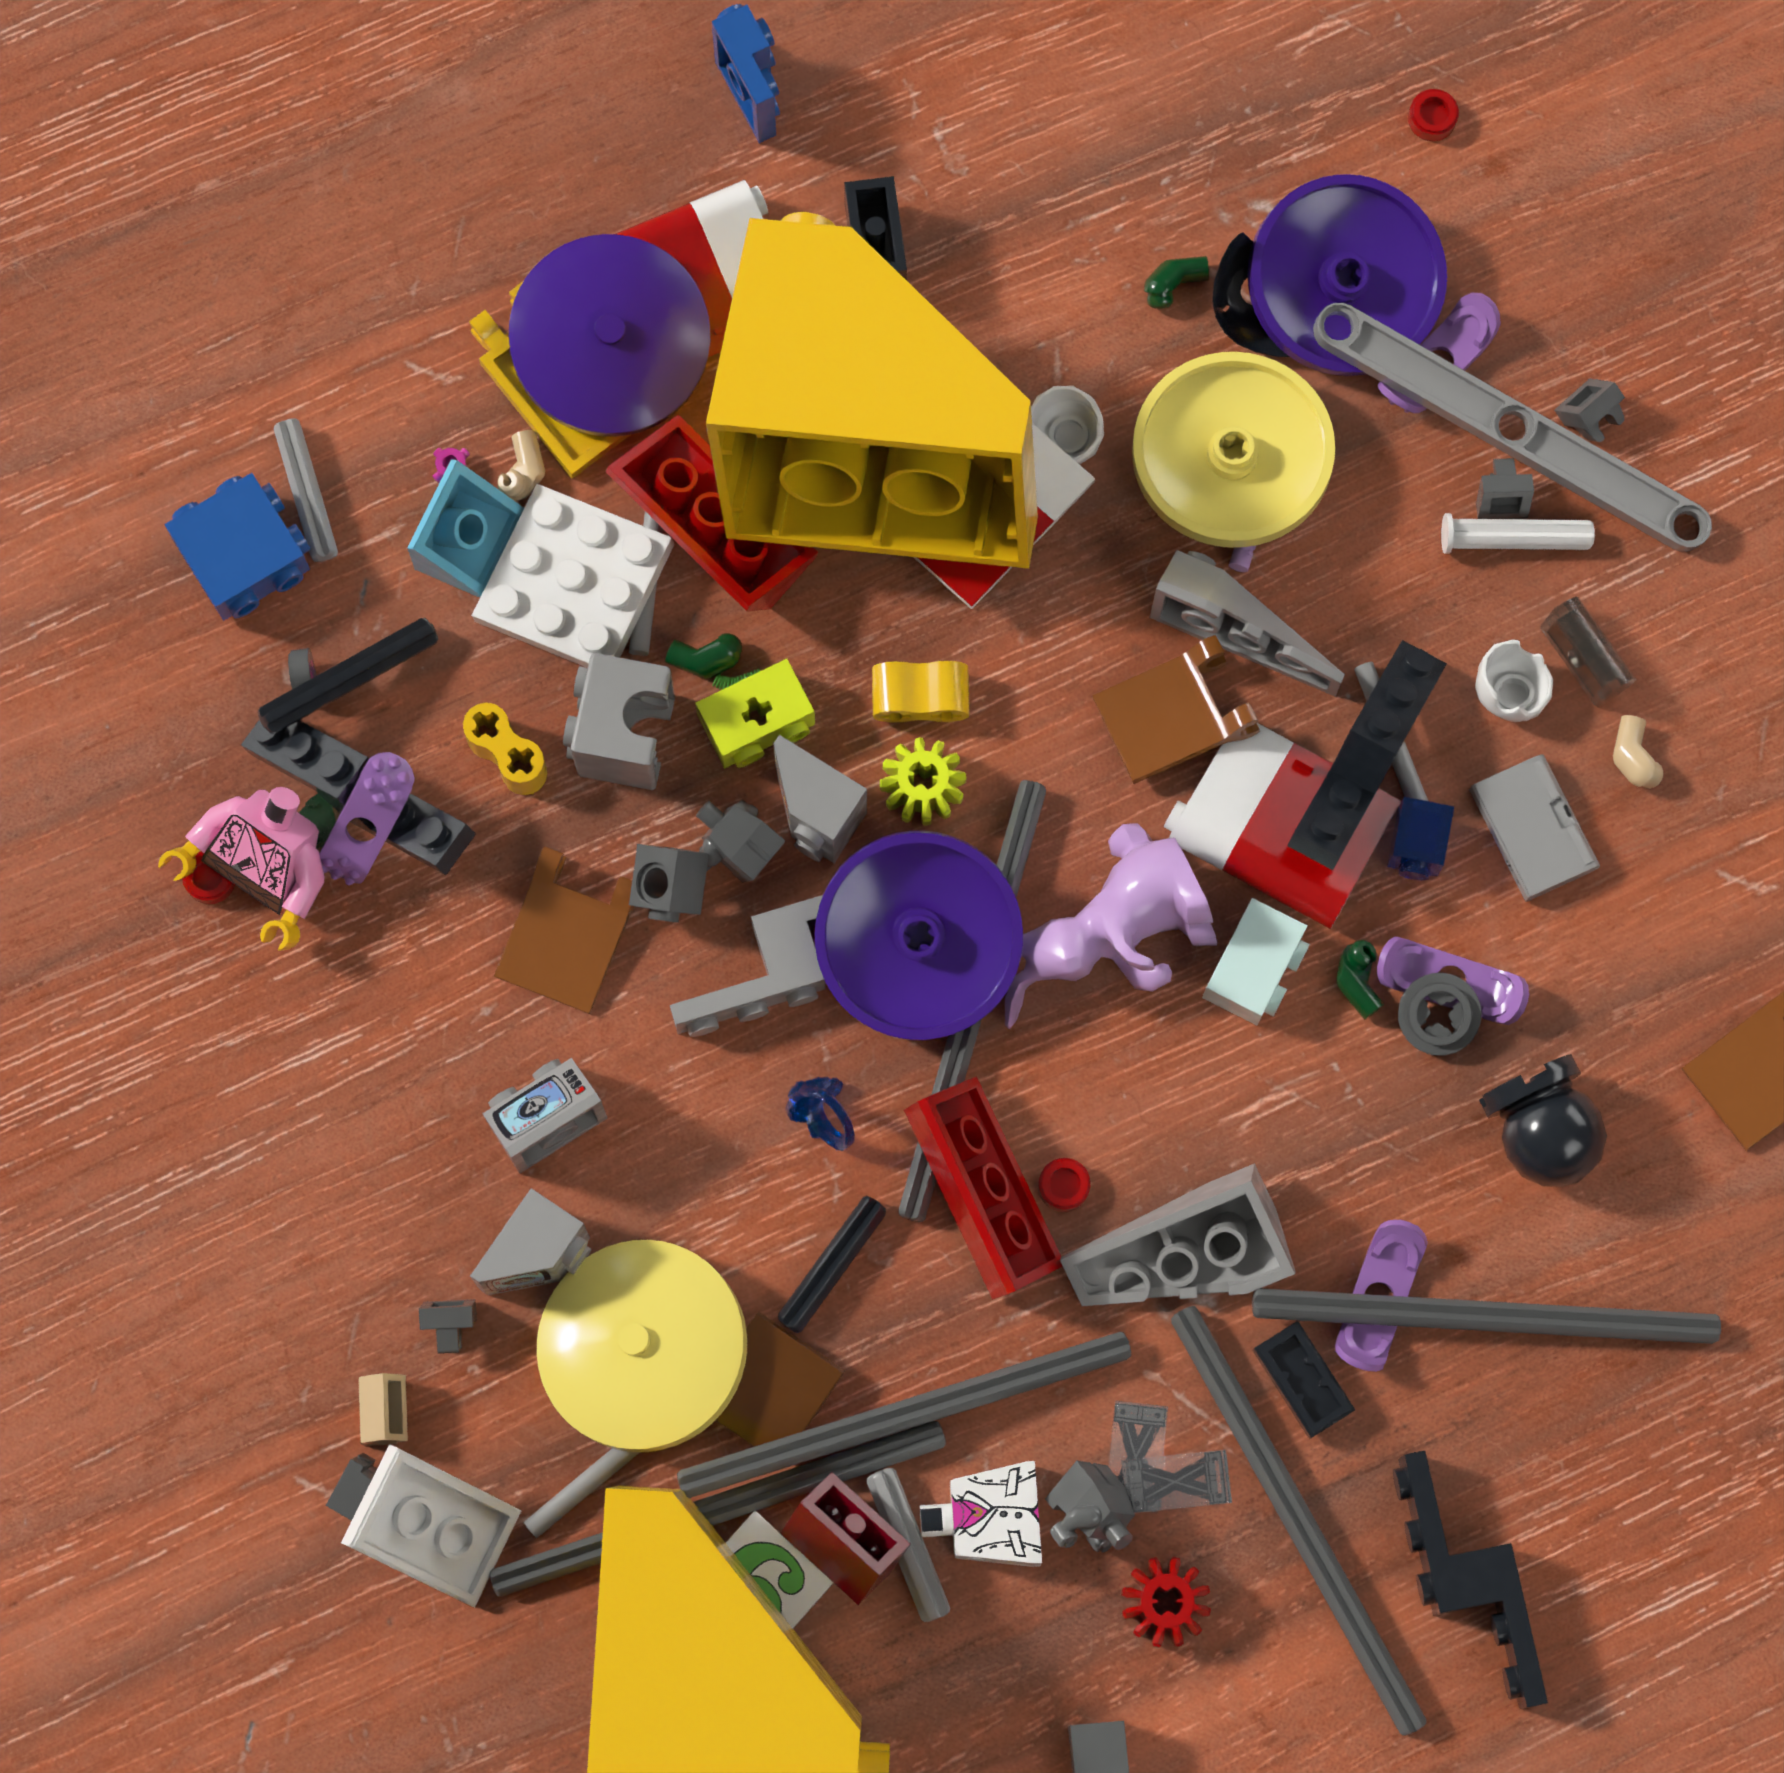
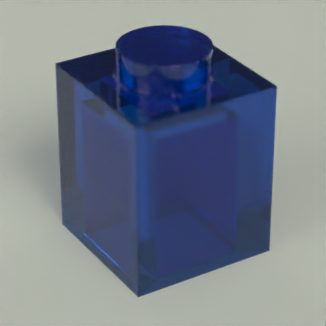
[1387,797,1454,881]

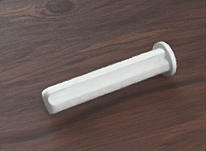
[1441,513,1595,554]

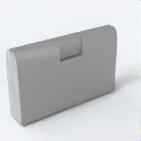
[1469,754,1600,902]

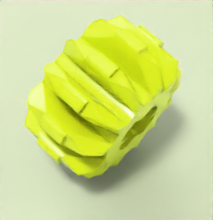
[879,737,967,826]

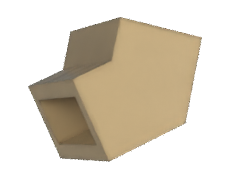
[359,1373,408,1446]

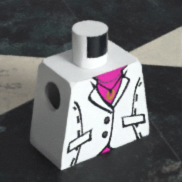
[920,1461,1042,1567]

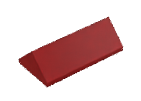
[606,415,818,612]
[904,1076,1063,1300]

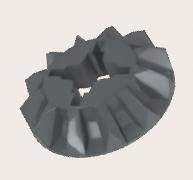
[1398,973,1481,1055]

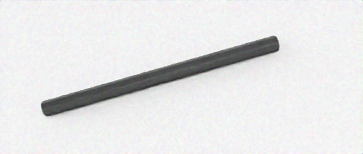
[898,780,1046,1222]
[1252,1288,1721,1344]
[1171,1306,1427,1736]
[677,1332,1131,1498]
[490,1421,946,1597]

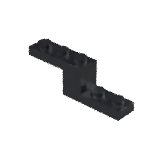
[1287,640,1447,870]
[241,719,476,875]
[1393,1450,1548,1709]

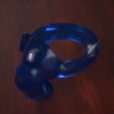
[785,1077,855,1151]

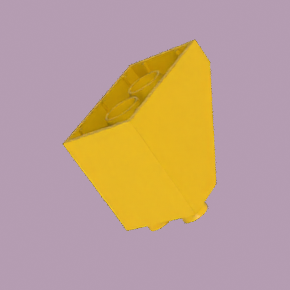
[706,212,1038,569]
[587,1486,890,1773]

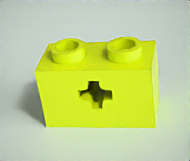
[695,659,815,769]

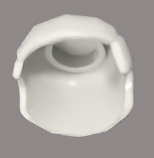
[1031,386,1104,465]
[1475,640,1553,722]

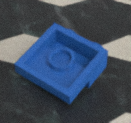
[712,4,780,143]

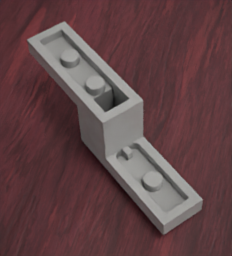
[670,895,825,1037]

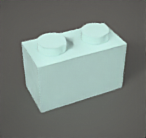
[1202,898,1310,1025]

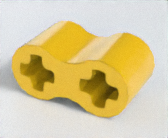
[872,661,969,723]
[463,702,548,795]

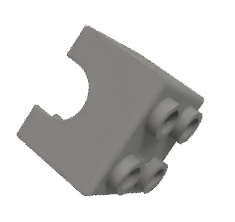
[563,653,675,790]

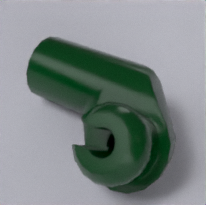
[1144,256,1209,309]
[665,633,742,679]
[1336,940,1384,1020]

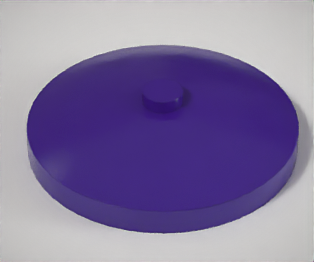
[1247,174,1447,376]
[509,234,710,437]
[815,831,1023,1040]

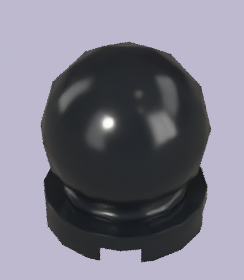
[1479,1054,1607,1187]

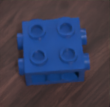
[164,473,311,621]

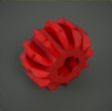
[1121,1557,1211,1648]

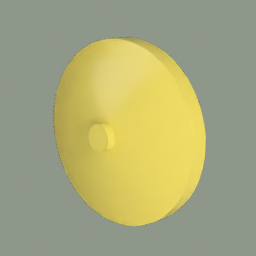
[1132,352,1335,548]
[537,1240,747,1452]

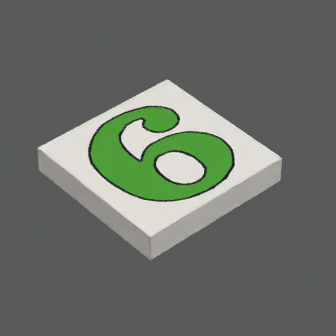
[726,1511,833,1628]

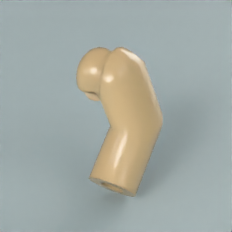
[497,430,545,501]
[1613,715,1663,789]

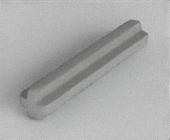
[274,418,338,562]
[867,1468,950,1622]

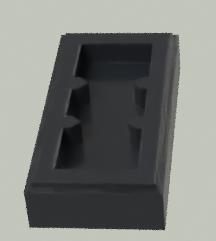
[1252,1321,1355,1440]

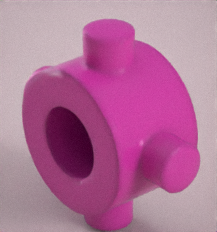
[432,447,470,483]

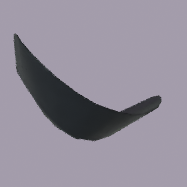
[1212,232,1289,357]

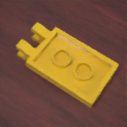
[469,282,630,479]

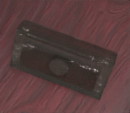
[1541,596,1636,708]

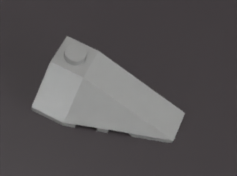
[1150,550,1345,696]
[1060,1163,1295,1306]

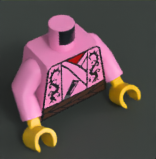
[158,787,325,951]

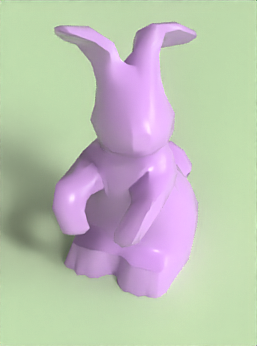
[1005,823,1217,1029]

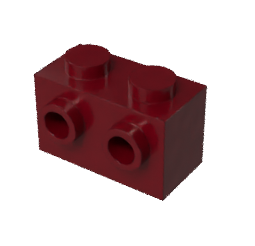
[780,1472,911,1605]

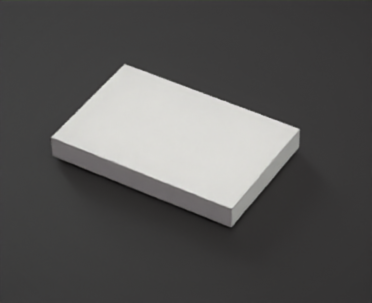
[341,1445,521,1608]

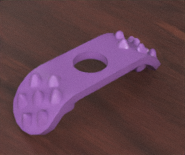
[1378,292,1501,413]
[319,752,415,885]
[1377,936,1529,1025]
[1335,1220,1428,1372]

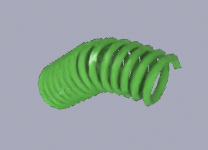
[712,668,760,690]

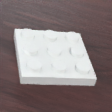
[471,484,675,668]

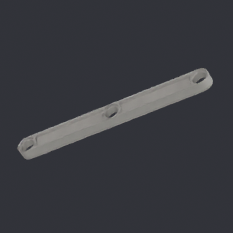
[1313,303,1712,552]

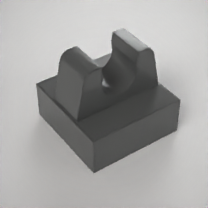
[1554,378,1625,442]
[1476,458,1534,519]
[419,1299,477,1354]

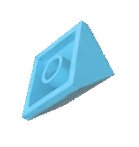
[407,459,524,598]

